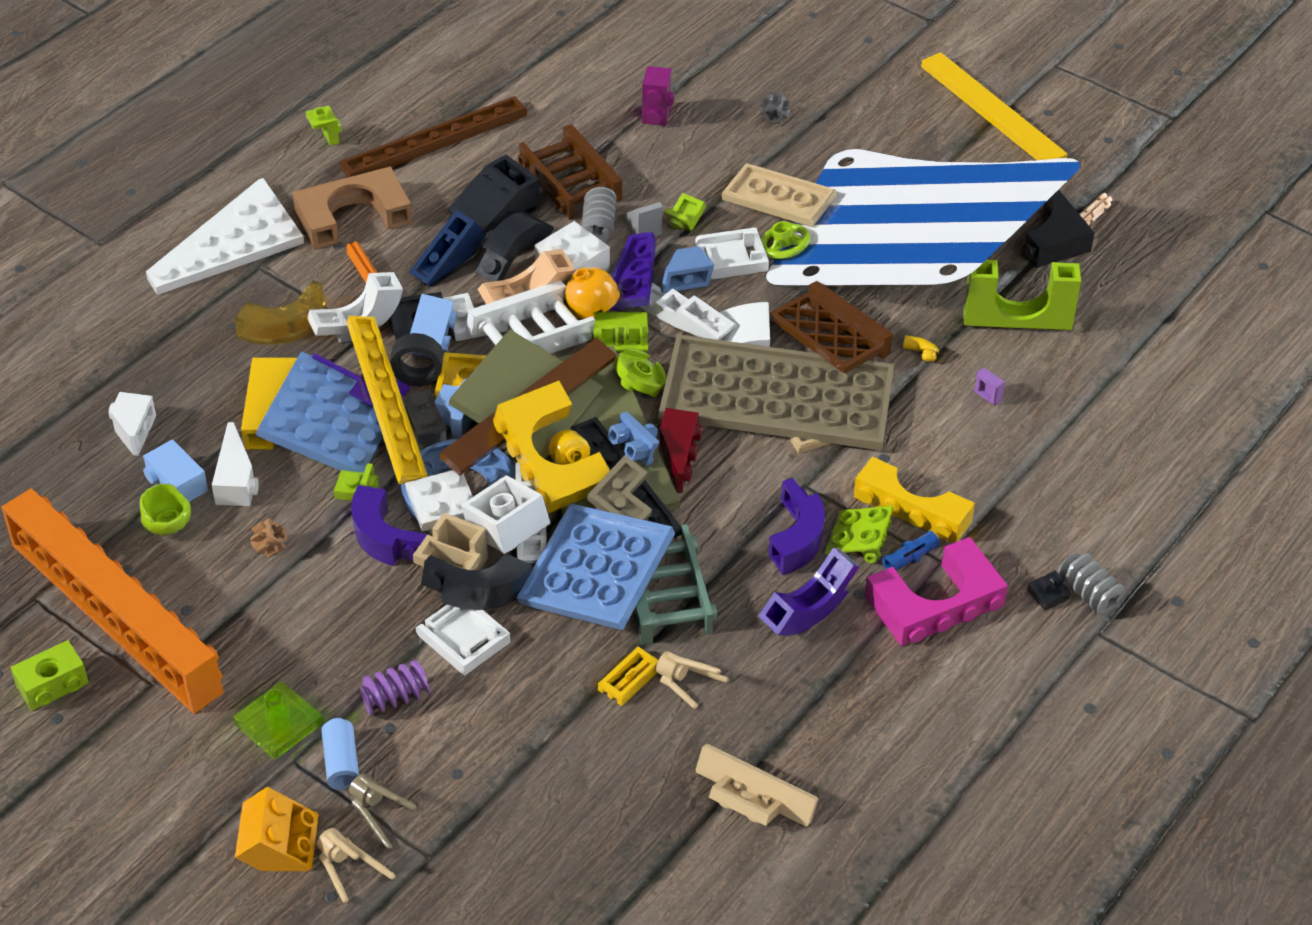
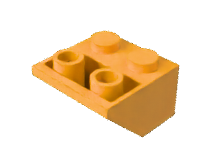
[235,787,319,871]

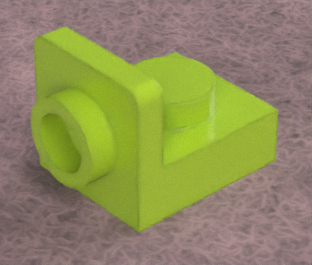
[334,463,379,501]

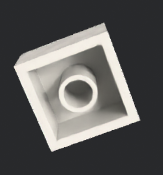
[535,221,610,286]
[461,475,550,554]

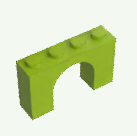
[963,260,1081,330]

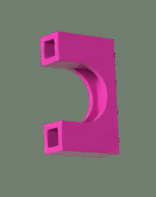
[865,537,1008,647]

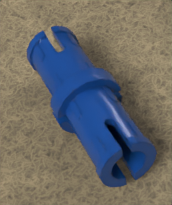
[882,531,940,571]

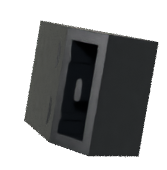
[448,154,540,233]

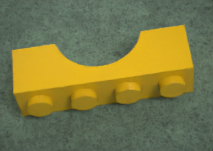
[853,456,975,543]

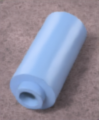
[321,718,359,790]

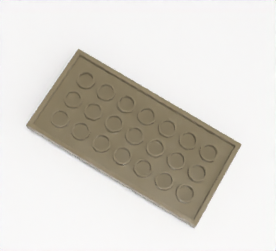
[659,334,894,451]

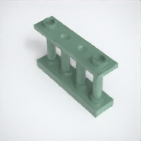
[633,524,717,645]

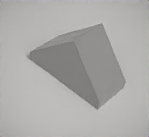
[622,202,662,236]

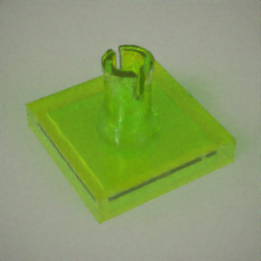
[233,681,324,760]

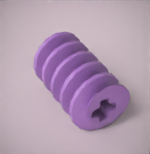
[360,660,430,716]

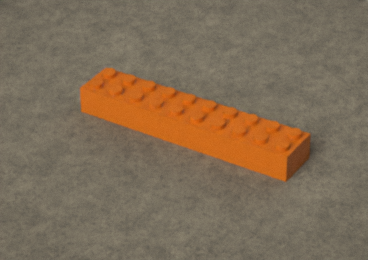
[1,488,224,714]

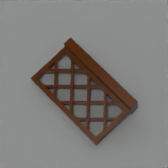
[769,281,893,374]

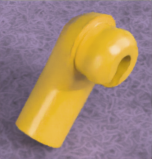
[903,335,939,362]

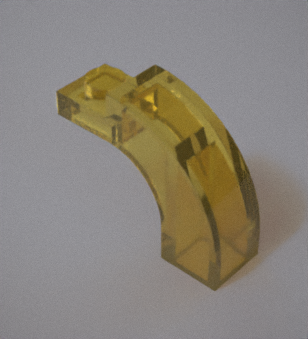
[234,280,326,345]

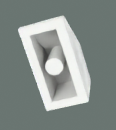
[109,392,156,456]

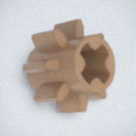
[250,518,287,558]

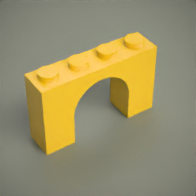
[493,381,610,514]

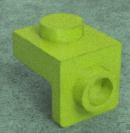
[306,106,342,146]
[664,193,706,232]

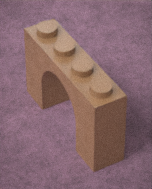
[293,166,413,250]

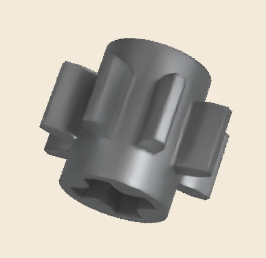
[760,92,791,124]

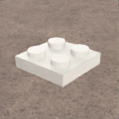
[405,470,473,532]

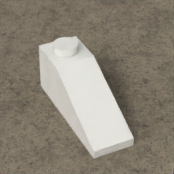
[212,422,258,506]

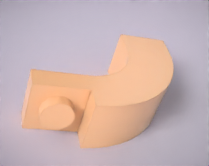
[478,249,575,304]

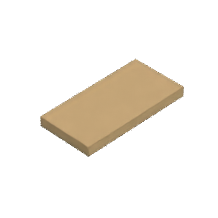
[722,163,836,227]

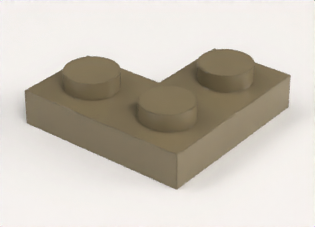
[587,455,652,521]

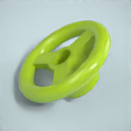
[761,221,811,259]

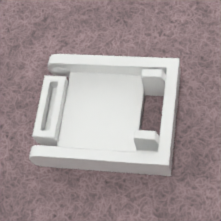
[695,228,769,279]
[416,605,510,676]

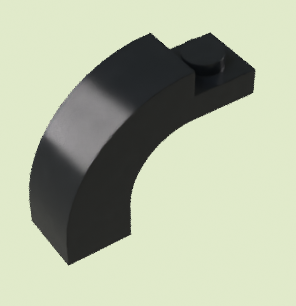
[475,212,554,282]
[421,554,532,610]

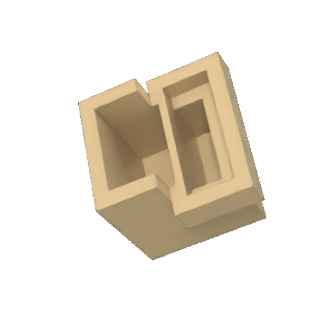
[413,513,488,570]

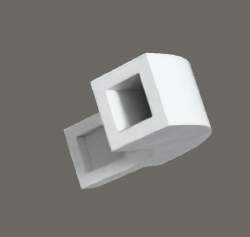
[307,272,403,343]

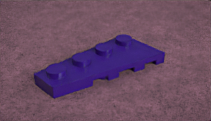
[601,232,656,310]

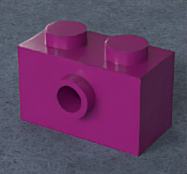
[642,66,675,126]

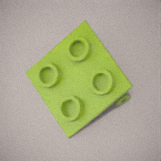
[594,312,648,352]
[825,506,894,563]

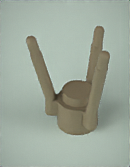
[349,773,417,850]

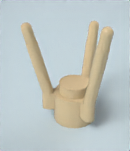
[656,651,729,709]
[316,828,396,903]

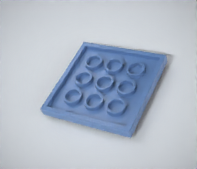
[256,351,383,473]
[517,503,675,631]

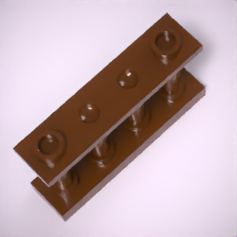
[518,124,622,220]

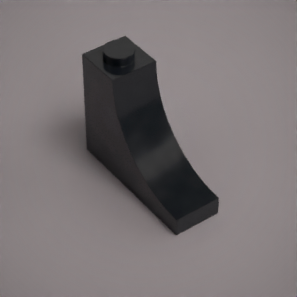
[1023,190,1095,268]

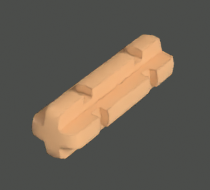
[1079,193,1112,225]

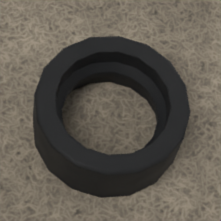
[390,333,444,387]

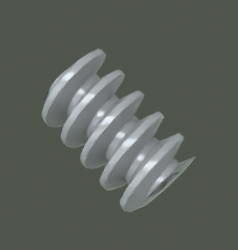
[581,187,617,242]
[1058,553,1124,615]

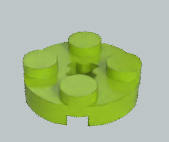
[613,348,667,397]

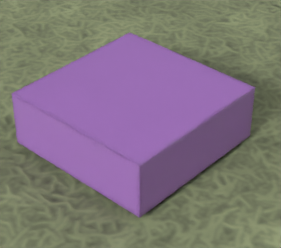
[974,367,1005,406]

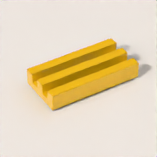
[598,647,659,706]

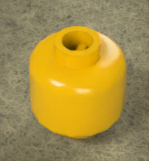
[549,430,590,465]

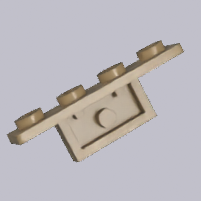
[696,744,818,826]

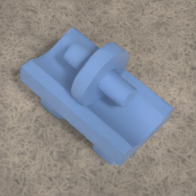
[607,412,659,466]

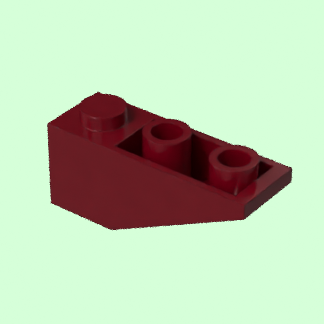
[660,408,703,493]

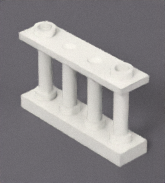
[466,280,595,354]

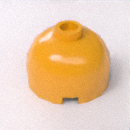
[565,267,620,319]

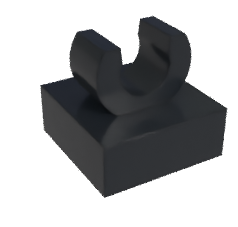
[1027,570,1070,611]

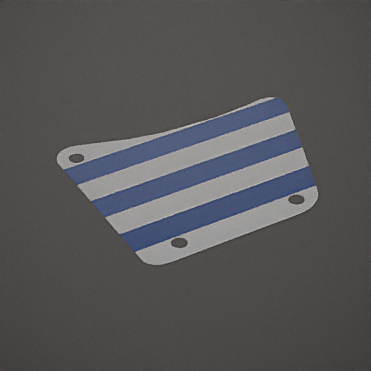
[766,149,1080,285]

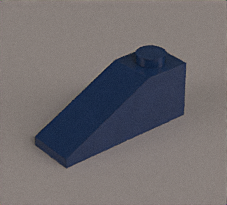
[409,210,487,286]

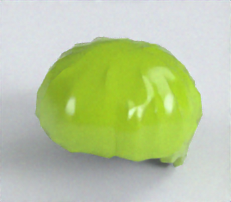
[140,483,191,536]

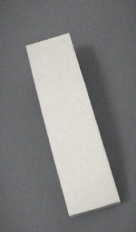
[640,282,735,340]

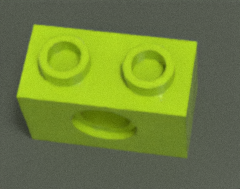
[10,640,89,711]

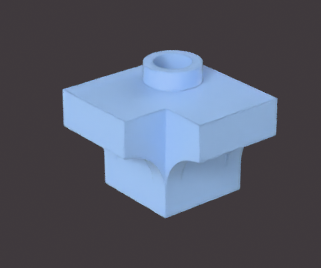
[434,379,473,439]

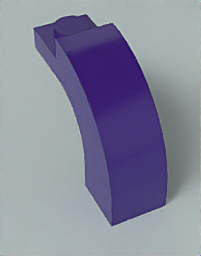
[768,477,825,575]
[351,485,428,566]
[758,547,860,636]

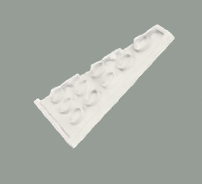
[146,178,304,295]

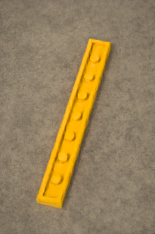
[921,52,1068,160]
[346,316,428,484]

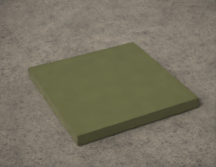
[449,329,604,460]

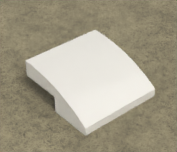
[719,302,770,347]

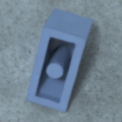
[661,246,714,293]

